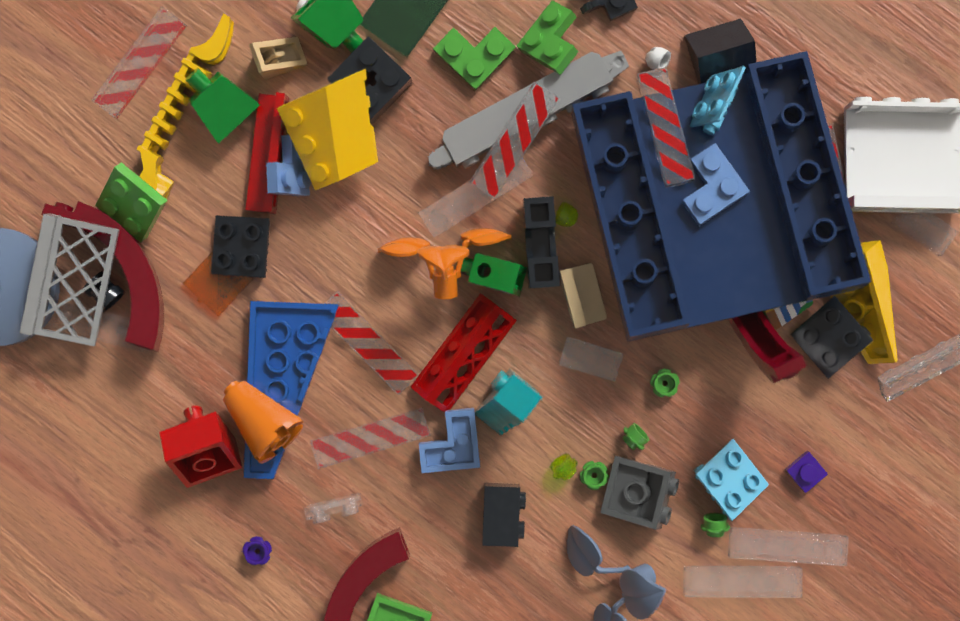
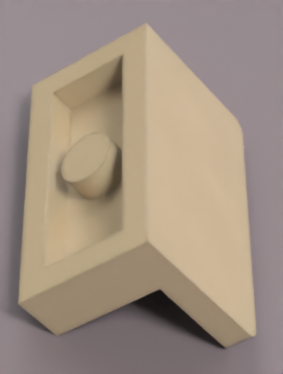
[559,263,607,328]

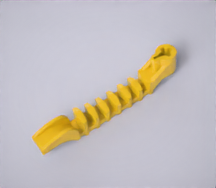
[136,13,234,199]

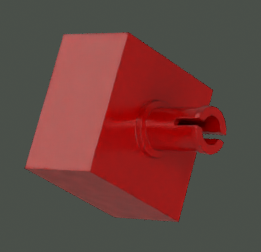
[159,406,242,488]

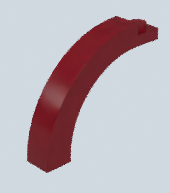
[41,201,164,352]
[728,311,807,383]
[324,527,410,621]

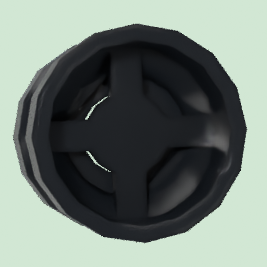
[83,271,125,312]

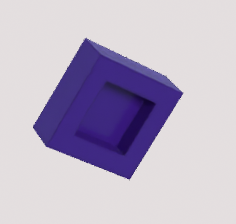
[784,451,828,493]

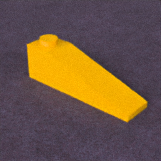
[830,240,898,364]

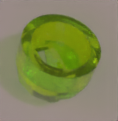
[555,202,578,227]

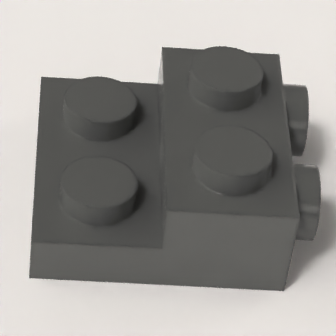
[600,456,679,530]

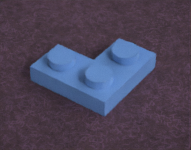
[266,135,311,196]
[682,143,750,226]
[419,408,480,473]

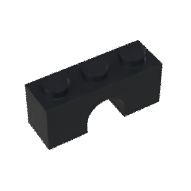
[522,196,560,289]

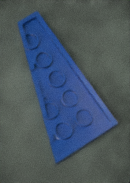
[244,301,340,479]

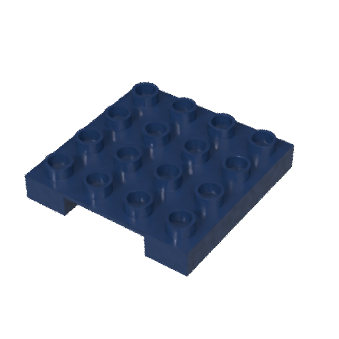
[571,51,871,342]

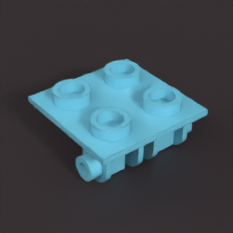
[690,66,745,135]
[694,439,769,521]

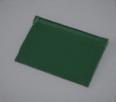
[360,0,448,58]

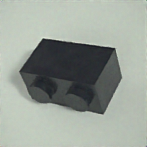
[482,483,526,547]

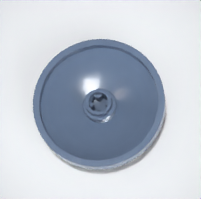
[0,228,60,346]

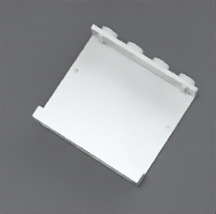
[844,97,960,214]

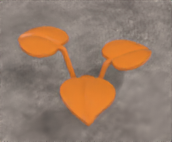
[377,228,512,299]

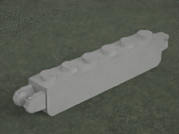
[428,51,629,170]

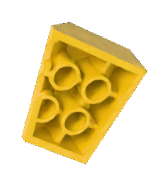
[277,69,378,190]

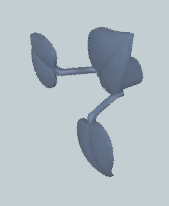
[567,525,666,621]

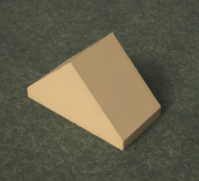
[249,37,307,80]

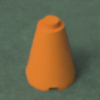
[223,381,304,464]

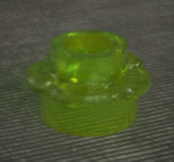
[550,453,578,480]

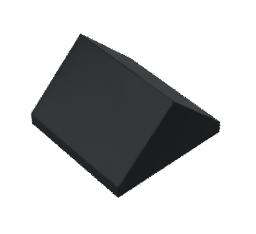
[684,18,757,84]

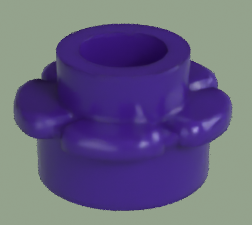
[243,536,272,565]

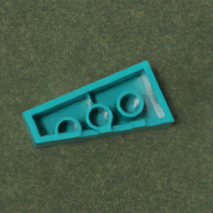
[475,369,543,436]

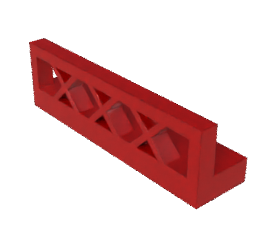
[245,92,289,214]
[410,293,517,413]

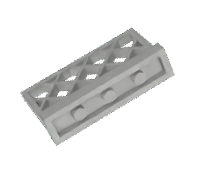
[20,213,120,346]

